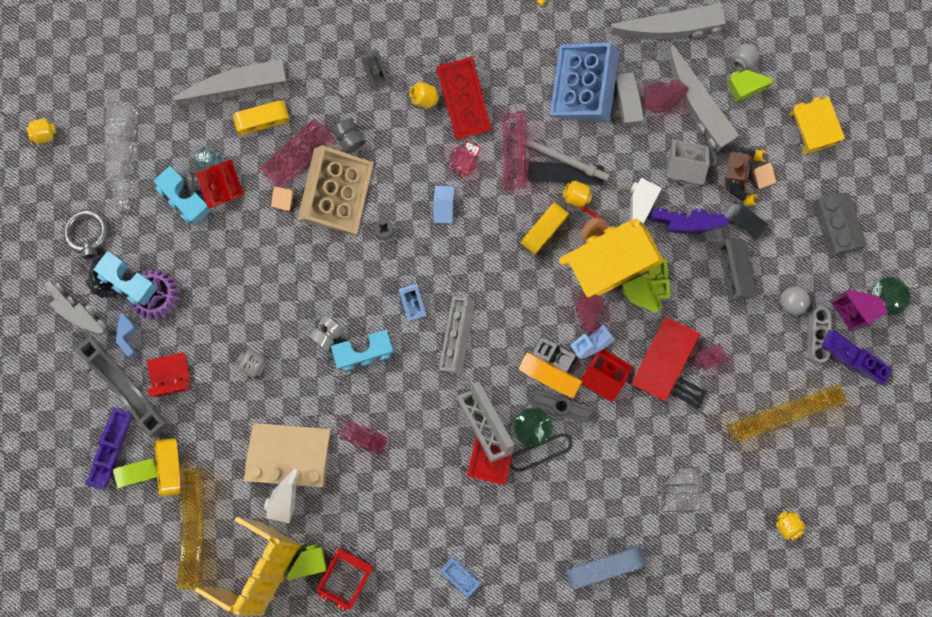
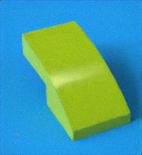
[648,258,671,299]
[113,458,157,489]

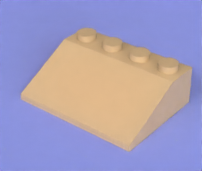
[297,145,374,235]
[244,423,331,487]

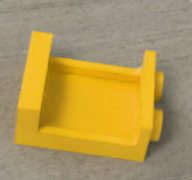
[789,97,845,155]

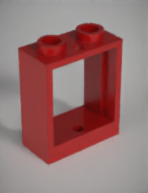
[316,547,375,611]

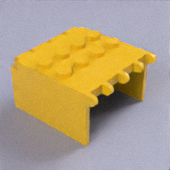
[559,219,664,298]
[195,517,303,616]

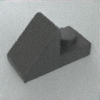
[359,49,391,91]

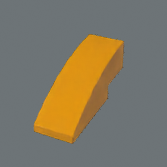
[518,352,583,398]

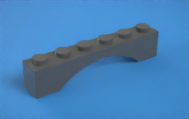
[75,336,170,438]

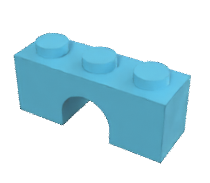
[153,166,211,225]
[93,251,158,306]
[331,329,394,372]

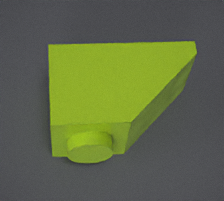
[726,70,774,103]
[622,272,663,313]
[287,544,328,581]

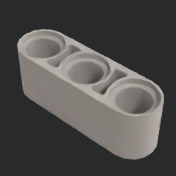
[807,307,831,364]

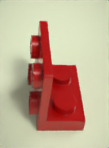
[147,352,192,398]

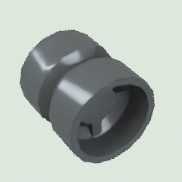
[332,118,366,154]

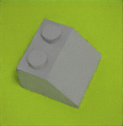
[666,139,709,184]

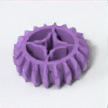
[129,269,180,320]

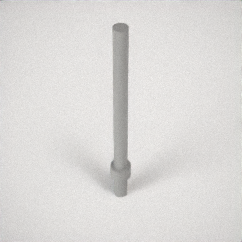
[505,129,610,181]

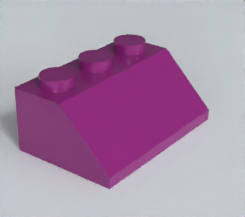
[829,289,888,332]

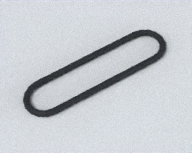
[510,433,572,472]

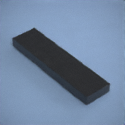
[528,161,604,186]

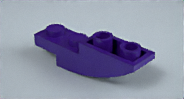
[649,208,730,234]
[821,330,892,385]

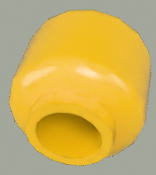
[409,82,439,109]
[26,118,56,145]
[563,181,592,208]
[775,511,806,542]

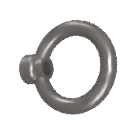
[63,210,108,259]

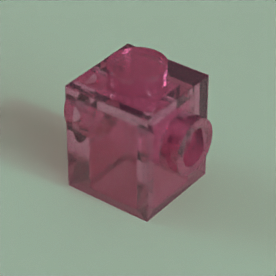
[448,145,477,178]
[695,343,728,372]

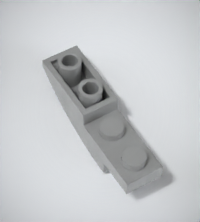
[43,280,109,336]

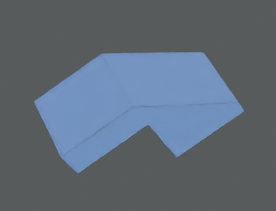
[116,313,139,359]

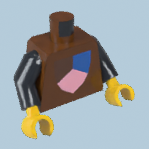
[725,146,767,206]

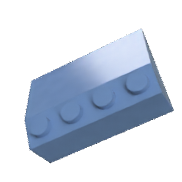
[550,42,619,122]

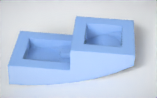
[571,324,615,359]

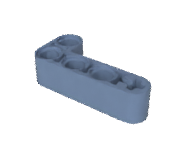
[565,544,647,590]

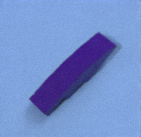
[85,408,133,491]

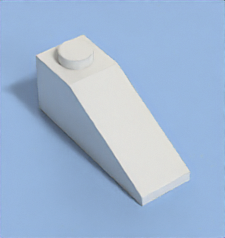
[630,178,661,223]
[264,469,298,523]

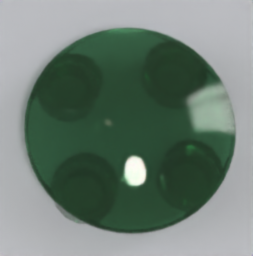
[872,277,910,315]
[514,407,553,447]

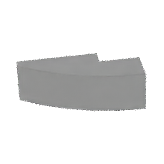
[615,72,644,127]

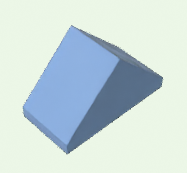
[433,186,454,224]
[399,284,426,321]

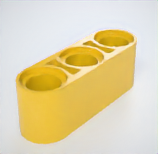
[233,101,290,135]
[520,202,569,255]
[155,438,181,497]

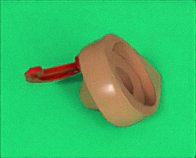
[580,207,611,244]

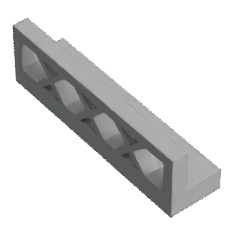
[456,382,514,462]

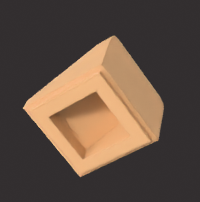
[751,163,776,190]
[271,187,294,211]

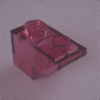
[645,80,689,113]
[575,291,606,335]
[339,420,388,455]

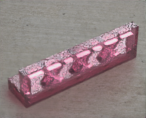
[503,111,527,189]
[260,119,334,188]

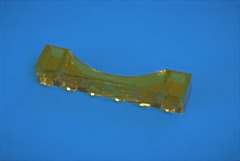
[726,384,847,443]
[178,468,205,590]

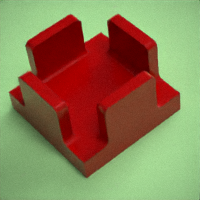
[467,437,514,485]

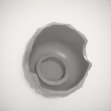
[780,286,810,317]

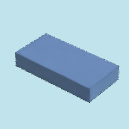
[439,556,481,598]

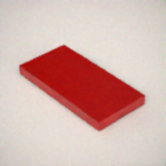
[436,56,492,140]
[631,317,701,402]

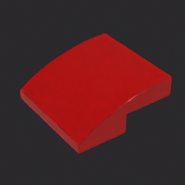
[195,159,244,209]

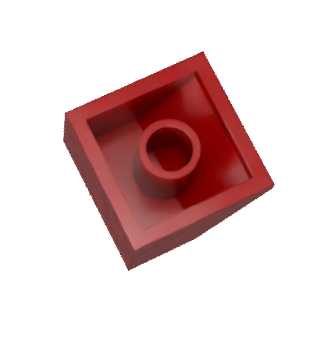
[581,349,633,402]

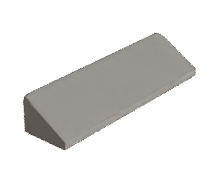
[439,296,475,375]

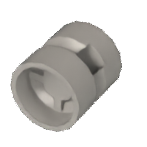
[308,315,344,351]

